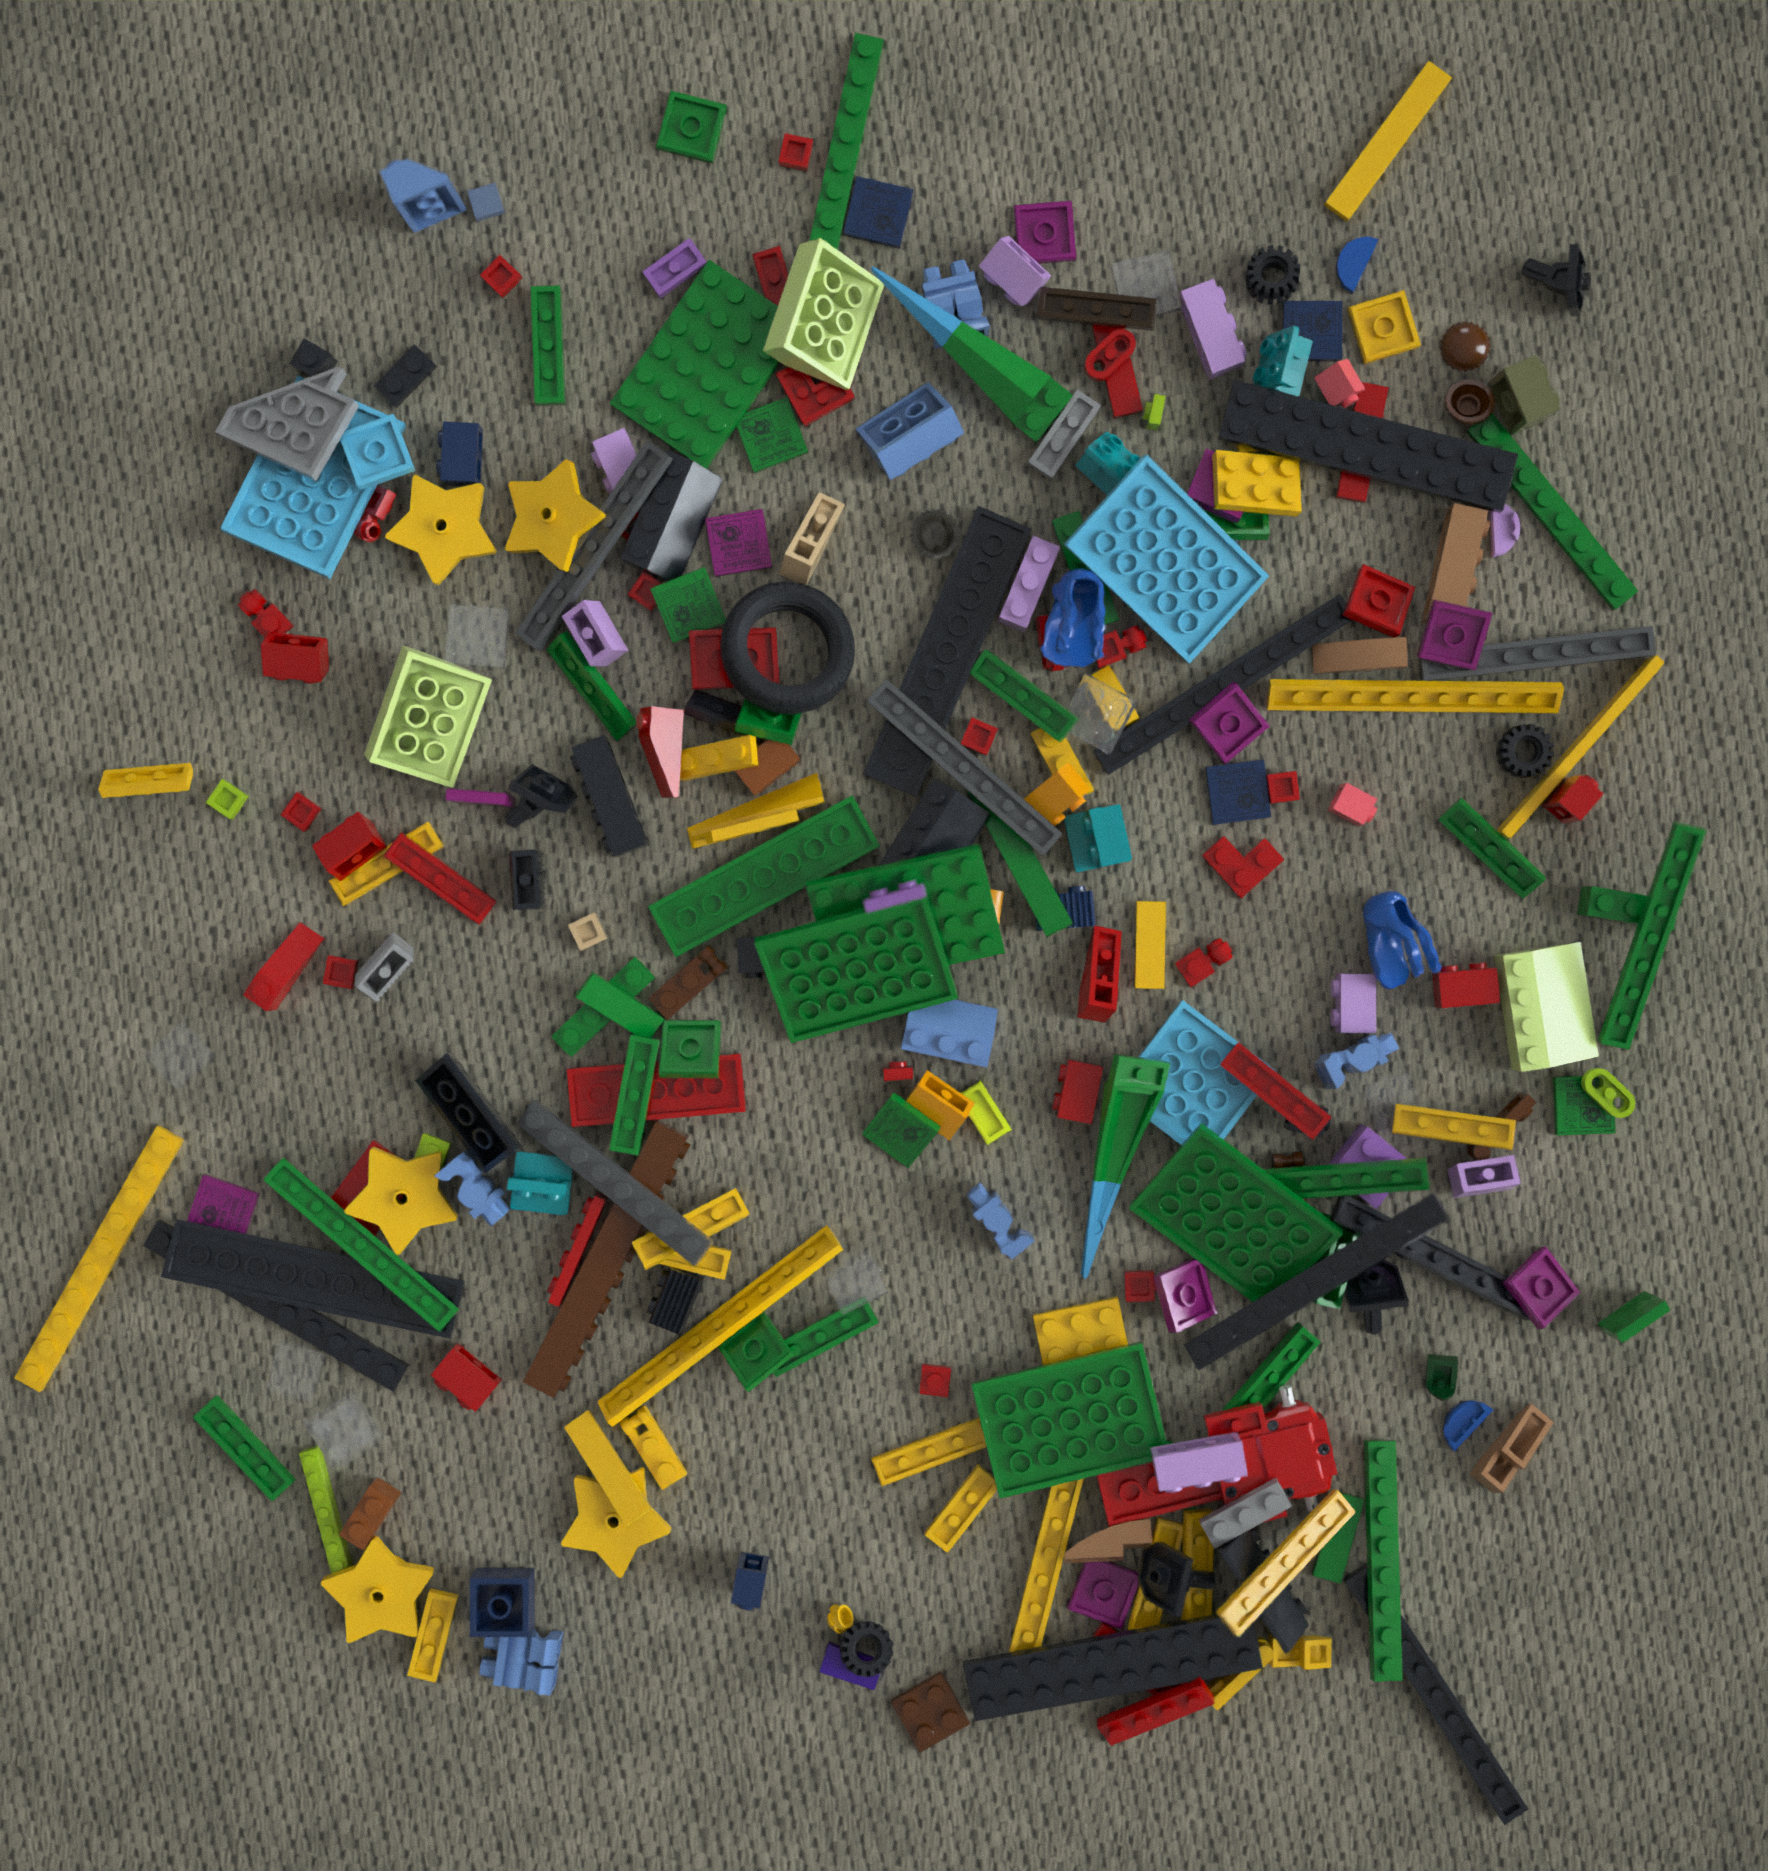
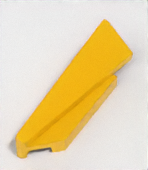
[687,773,825,849]

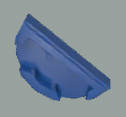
[1335,236,1379,294]
[1443,1400,1494,1451]

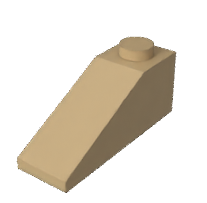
[779,492,845,585]

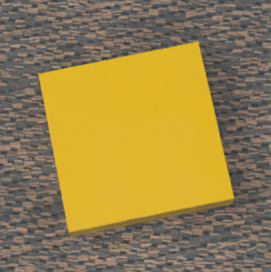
[1347,290,1421,365]

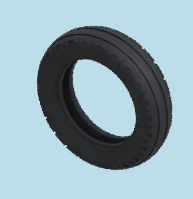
[720,582,855,714]

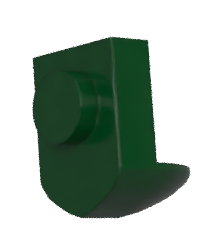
[1425,1354,1459,1401]

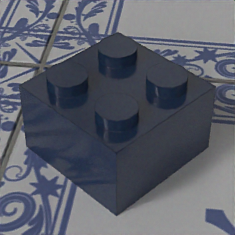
[470,1568,535,1637]

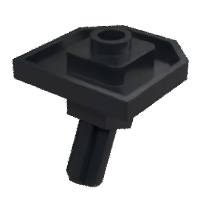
[1521,243,1591,316]
[505,764,578,828]
[1344,1260,1409,1335]
[1137,1542,1216,1617]

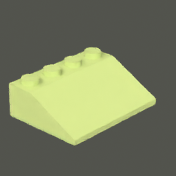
[763,238,884,390]
[364,645,492,788]
[1494,942,1599,1072]

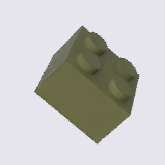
[1488,354,1560,436]

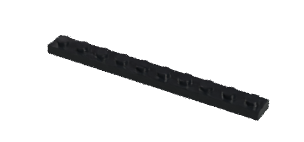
[1093,594,1352,775]
[1184,1193,1450,1370]
[143,1219,409,1392]
[1343,1563,1529,1825]

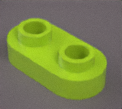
[1581,1068,1636,1118]

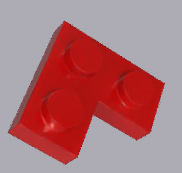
[776,367,855,427]
[1201,836,1285,899]

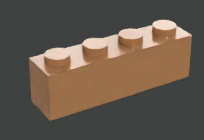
[1421,503,1490,622]

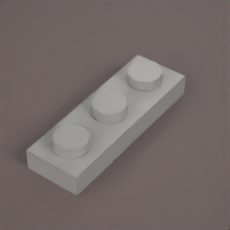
[1028,389,1101,480]
[1199,1478,1292,1549]

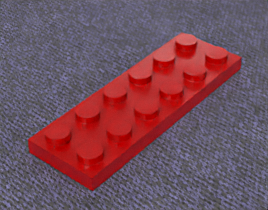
[567,1053,746,1127]

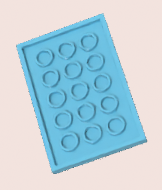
[220,375,406,580]
[1064,455,1269,664]

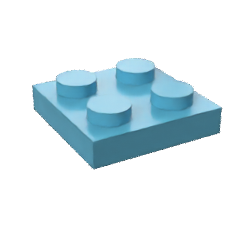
[340,414,416,490]

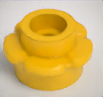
[827,1604,853,1634]

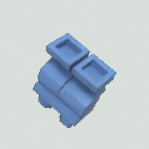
[922,259,990,349]
[1313,1033,1399,1089]
[435,1150,510,1226]
[967,1182,1035,1260]
[479,1628,563,1696]

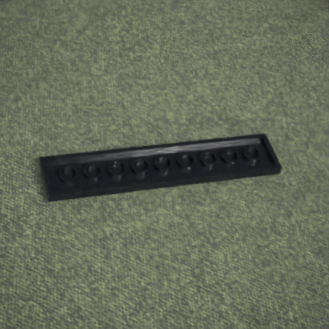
[1218,380,1518,513]
[863,506,1032,797]
[161,1219,466,1339]
[963,1614,1263,1721]

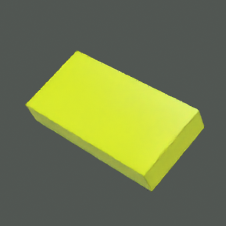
[961,1080,1012,1145]

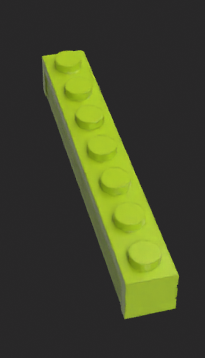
[299,1445,353,1574]

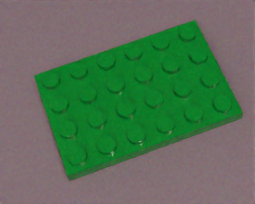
[610,260,781,469]
[806,844,1005,965]
[754,896,958,1043]
[1129,1123,1343,1302]
[971,1341,1167,1499]

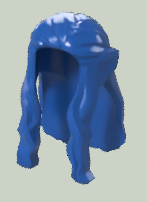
[1040,569,1105,667]
[1363,891,1441,989]

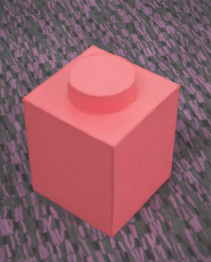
[1314,359,1365,408]
[1328,783,1377,826]

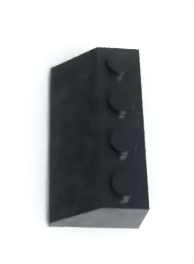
[620,450,723,581]
[878,778,991,866]
[415,1053,522,1173]
[1218,1528,1309,1654]

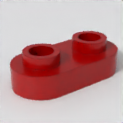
[1084,329,1136,381]

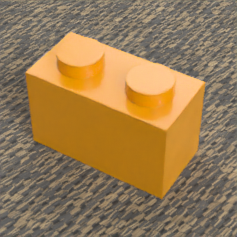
[1024,762,1090,826]
[905,1070,975,1140]

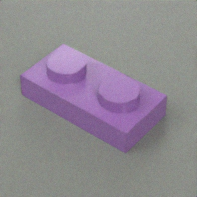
[642,238,707,299]
[863,880,927,913]

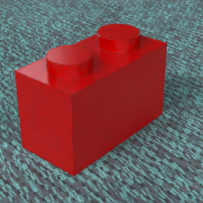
[261,632,329,684]
[1541,774,1604,824]
[312,811,387,881]
[1432,962,1500,1008]
[1052,1059,1103,1124]
[430,1343,502,1412]

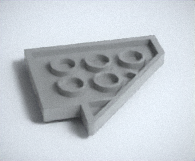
[215,367,359,481]

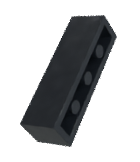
[570,735,649,857]

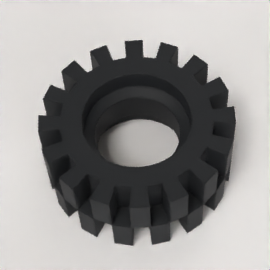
[1246,245,1300,305]
[1496,724,1555,778]
[839,1621,894,1677]

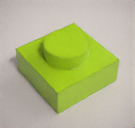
[1142,394,1166,431]
[206,779,249,820]
[414,1133,452,1170]

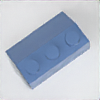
[380,159,467,233]
[856,382,964,480]
[901,1000,998,1067]

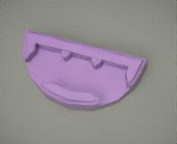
[1488,504,1521,558]

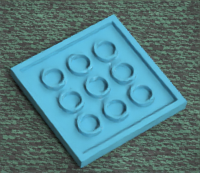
[1138,1000,1276,1145]

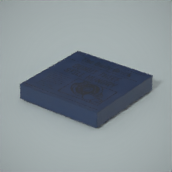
[844,176,914,249]
[1282,301,1342,362]
[1205,760,1271,825]

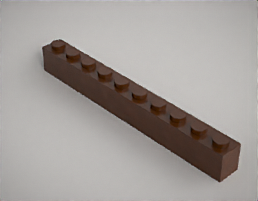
[523,1120,691,1398]

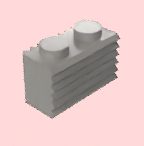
[354,932,414,1001]

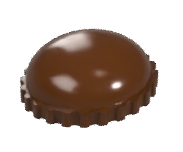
[1440,321,1491,372]
[1444,379,1495,425]

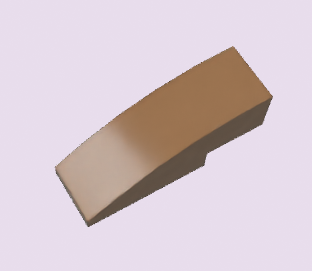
[1312,637,1408,674]
[1470,1404,1554,1493]
[1064,1519,1152,1564]

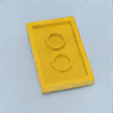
[1212,450,1302,517]
[1032,1297,1128,1365]

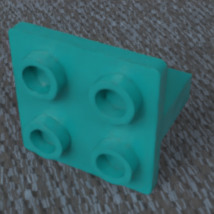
[1253,326,1313,396]
[1075,431,1141,495]
[1064,804,1132,872]
[507,1151,573,1215]

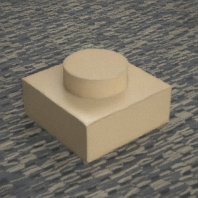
[568,913,608,951]

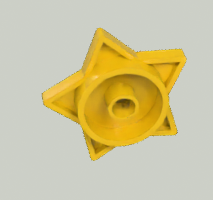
[505,459,606,572]
[385,475,497,585]
[344,1147,458,1255]
[561,1467,671,1578]
[321,1535,434,1643]

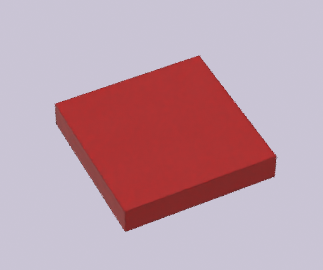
[1343,564,1416,638]

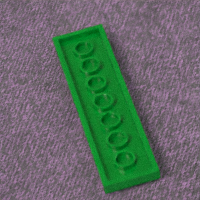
[648,795,880,957]

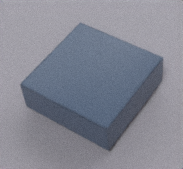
[467,183,505,222]

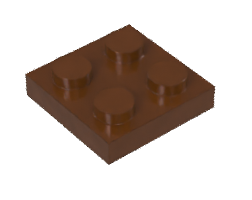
[891,1671,970,1753]

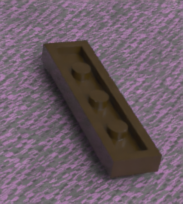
[1037,287,1158,331]

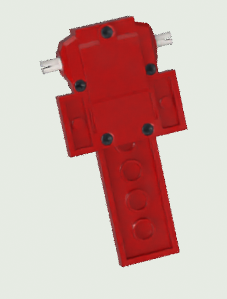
[1096,1385,1338,1527]

